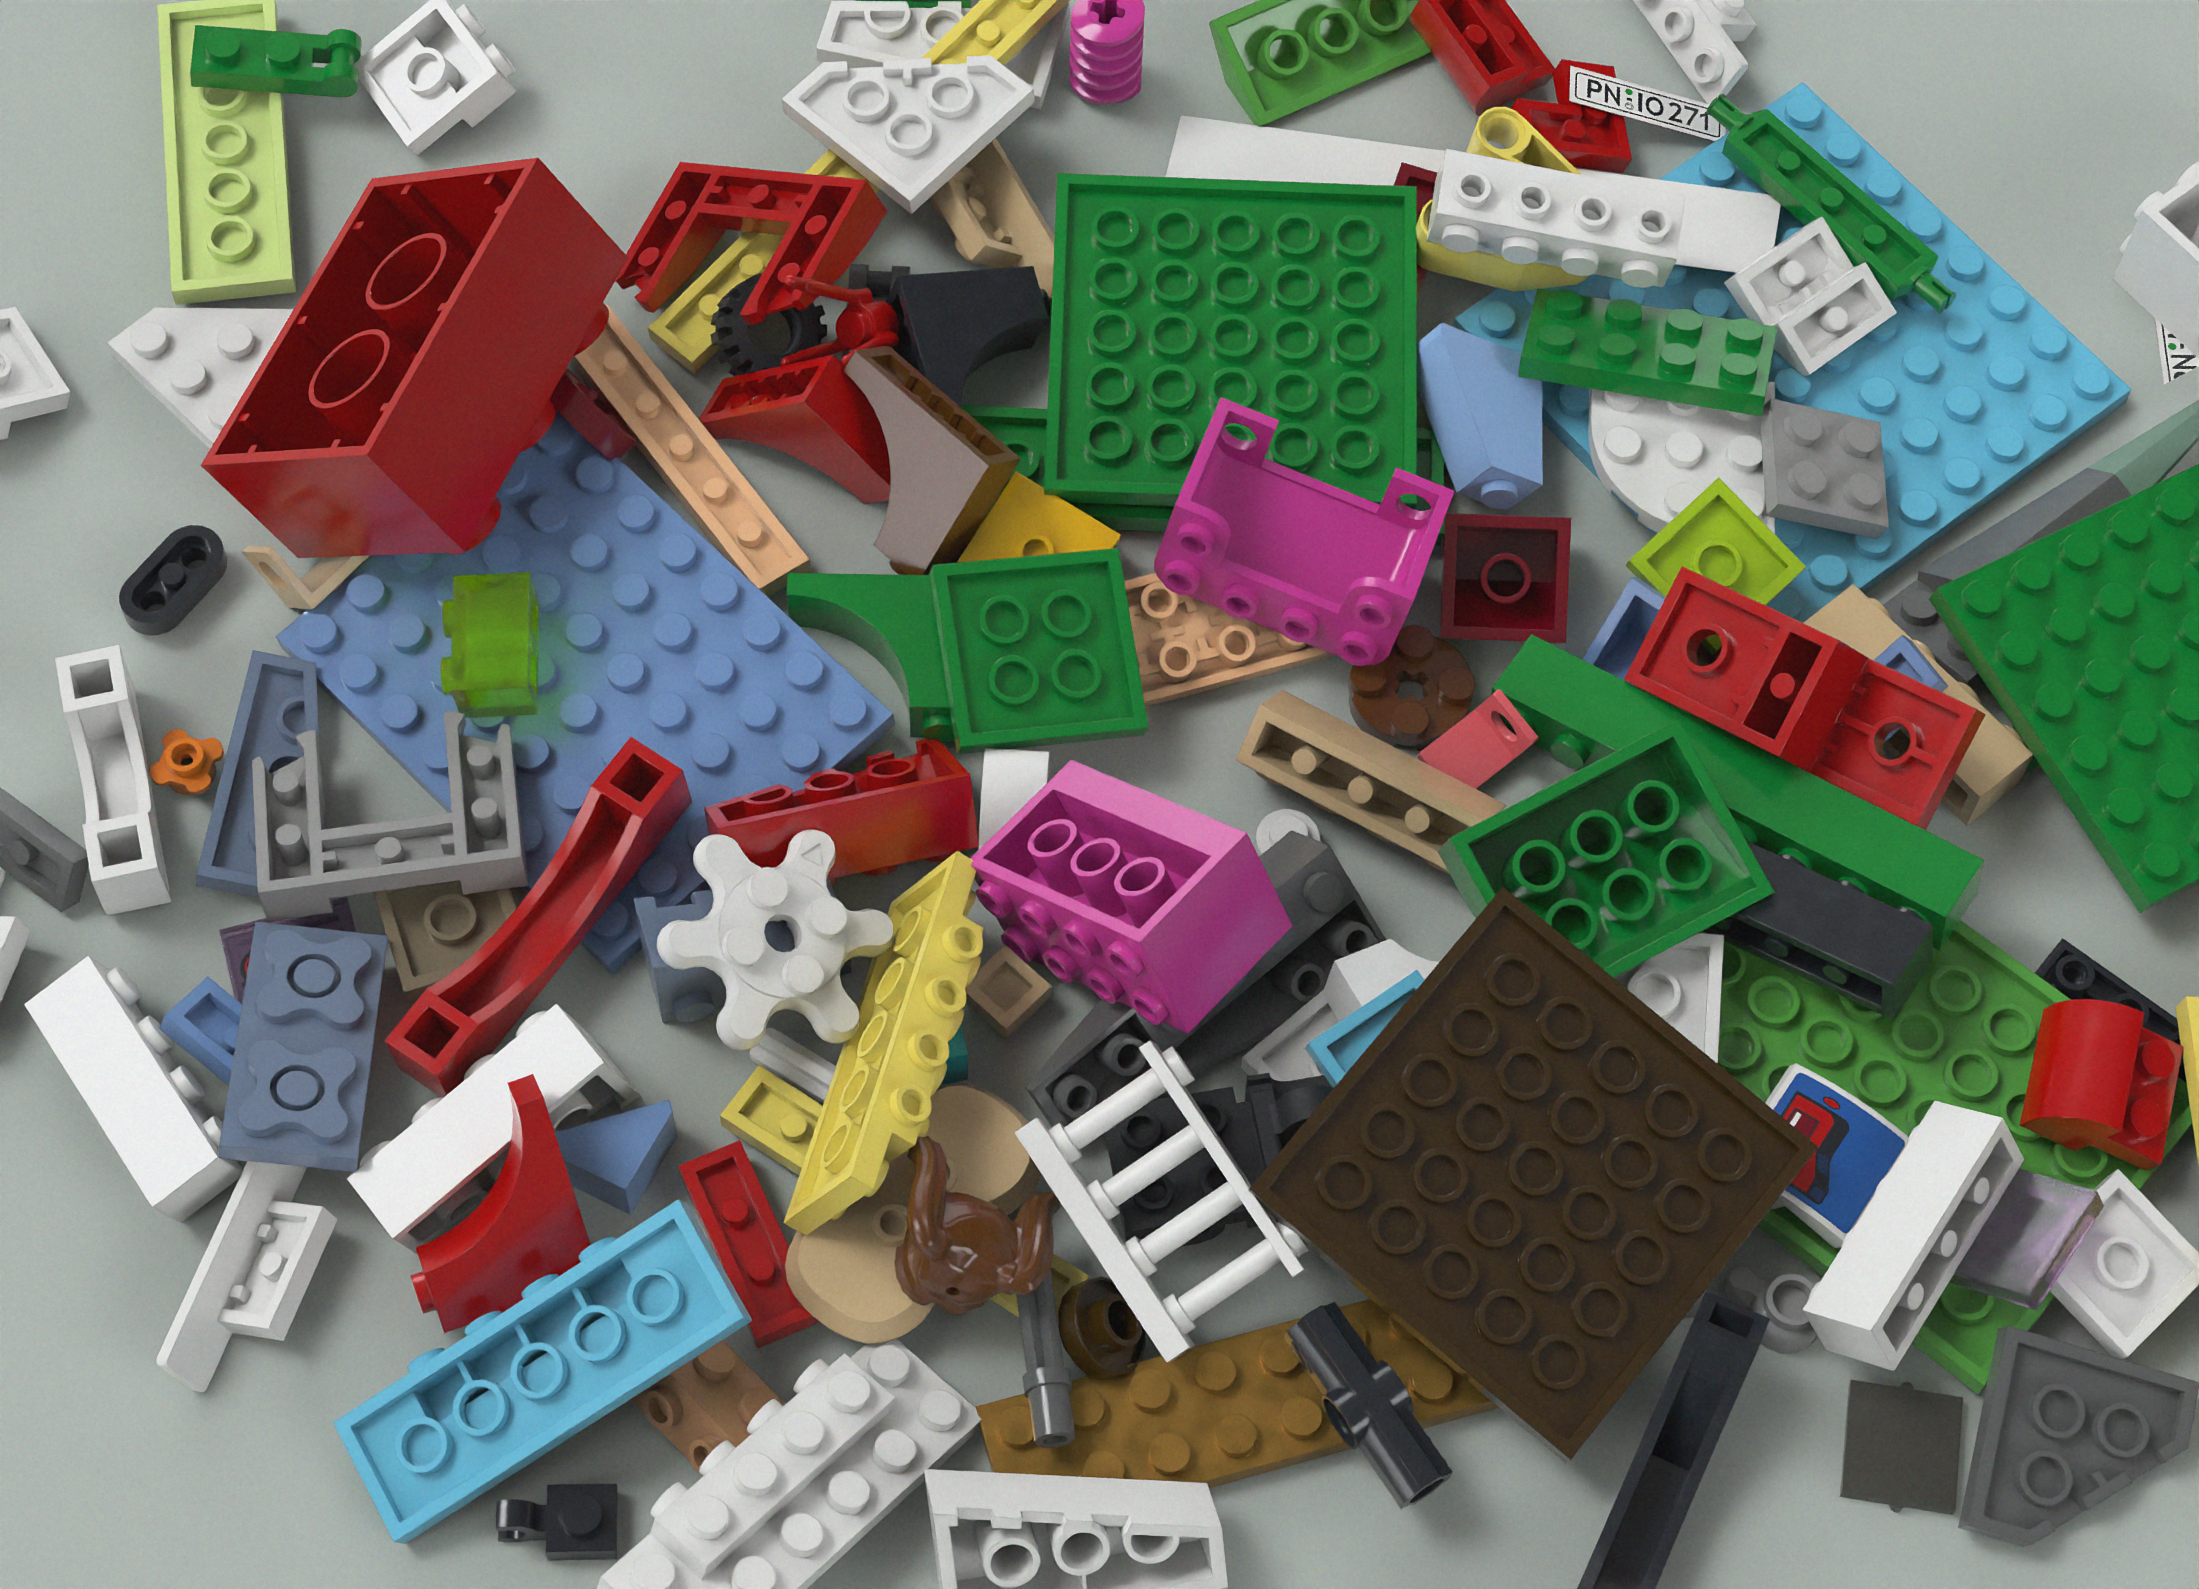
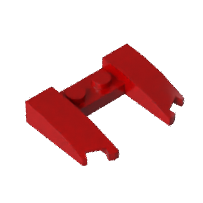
[615,162,887,325]

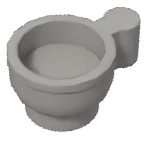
[1724,1265,1818,1354]

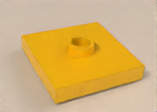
[957,471,1121,563]

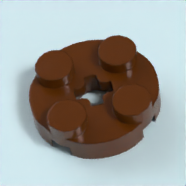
[1348,625,1476,751]

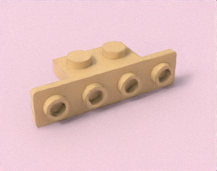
[929,138,1055,308]

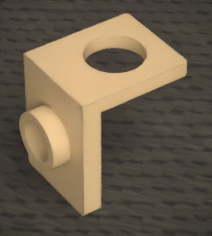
[242,546,369,610]

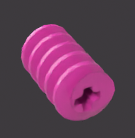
[1069,0,1145,104]

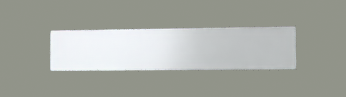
[1165,116,1781,273]

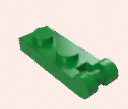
[190,25,362,98]

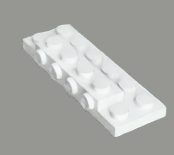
[597,1339,982,1589]

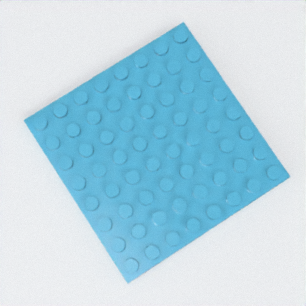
[1453,82,2132,623]

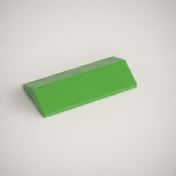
[1209,0,1432,127]

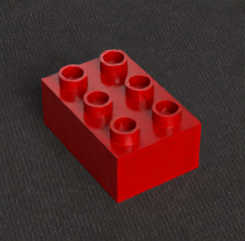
[200,158,628,558]

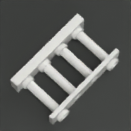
[1015,1041,1309,1362]

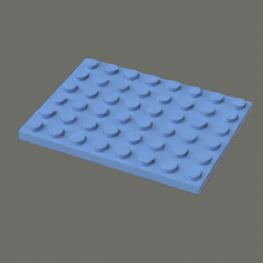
[276,410,895,975]

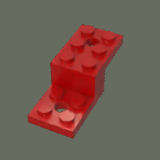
[1624,566,1986,830]

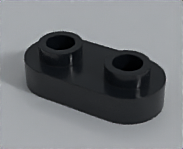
[119,525,227,635]

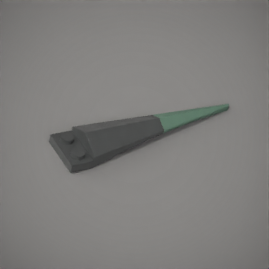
[1883,400,2199,691]

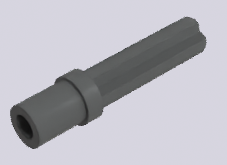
[1016,1269,1076,1448]

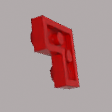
[1510,59,1632,173]

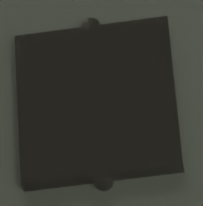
[1840,1379,1963,1515]

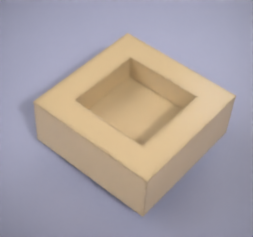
[965,945,1052,1039]

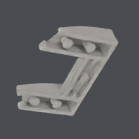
[252,711,528,922]

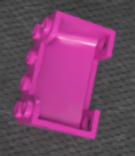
[1154,397,1454,666]

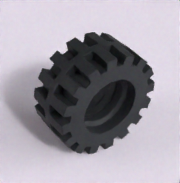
[710,273,827,376]

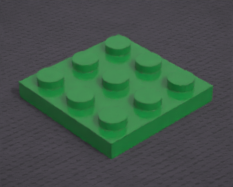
[929,548,1149,754]

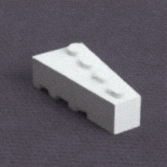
[347,1004,641,1253]
[924,1469,1228,1589]

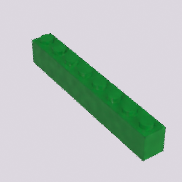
[1492,634,1984,951]

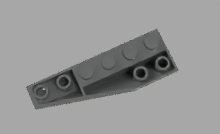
[1026,830,1386,1127]

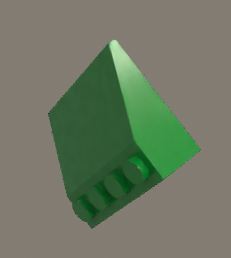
[1437,719,1774,978]

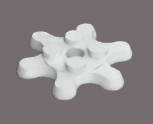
[657,829,894,1051]

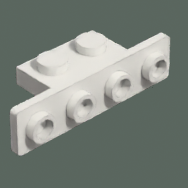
[1633,0,1757,104]
[156,1161,338,1392]

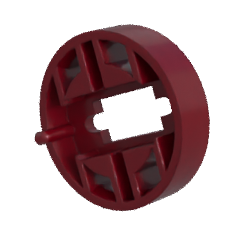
[550,368,638,461]

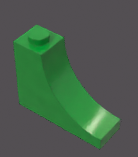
[787,573,955,743]

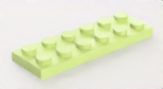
[157,0,296,305]

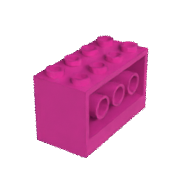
[970,760,1293,1034]

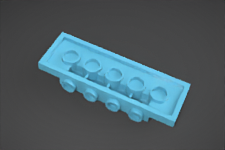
[333,1199,752,1544]

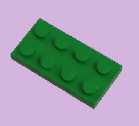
[1518,288,1777,417]

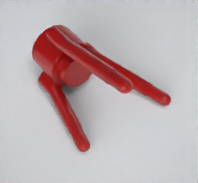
[781,275,899,367]

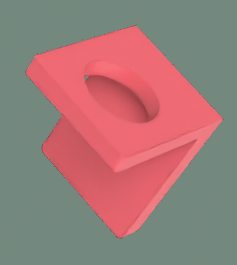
[1417,689,1539,789]

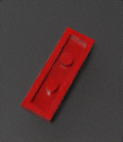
[678,1140,820,1349]

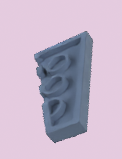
[196,650,319,898]

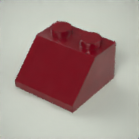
[1440,513,1571,643]

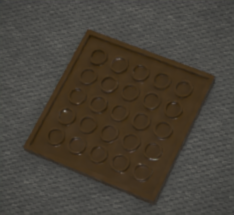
[1248,887,1819,1463]

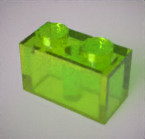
[440,572,540,718]

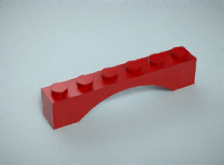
[384,737,692,1098]

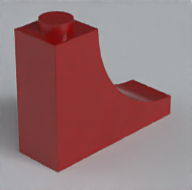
[698,355,891,504]
[410,1074,591,1333]

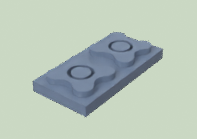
[219,921,388,1172]

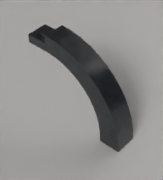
[1577,1290,1770,1589]

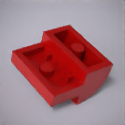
[1410,0,1555,116]
[2020,999,2183,1171]

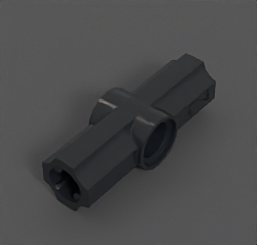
[1284,1301,1452,1509]

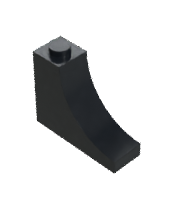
[885,266,1050,408]

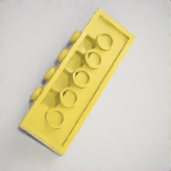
[783,851,984,1235]

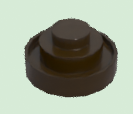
[1058,1276,1146,1381]

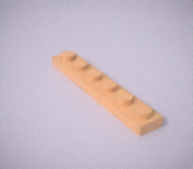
[570,305,811,597]

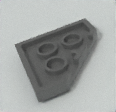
[1958,1325,2199,1547]

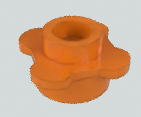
[150,729,224,795]

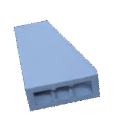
[1417,323,1543,511]

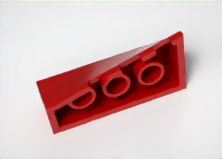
[704,738,979,885]

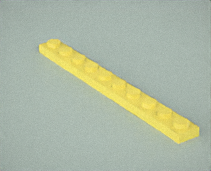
[648,0,1070,374]

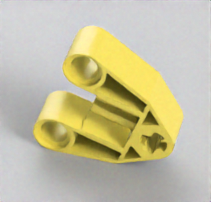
[1416,107,1590,292]

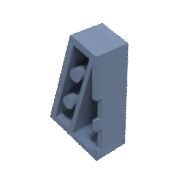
[633,877,852,1023]

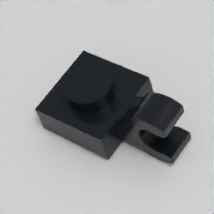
[496,1483,618,1561]

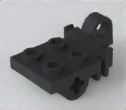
[1104,1073,1333,1246]

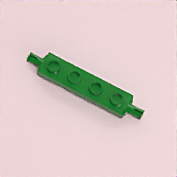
[1707,94,1956,314]

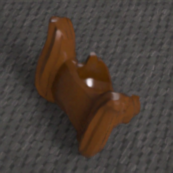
[894,1136,1060,1316]

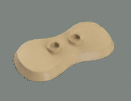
[785,1083,1042,1344]

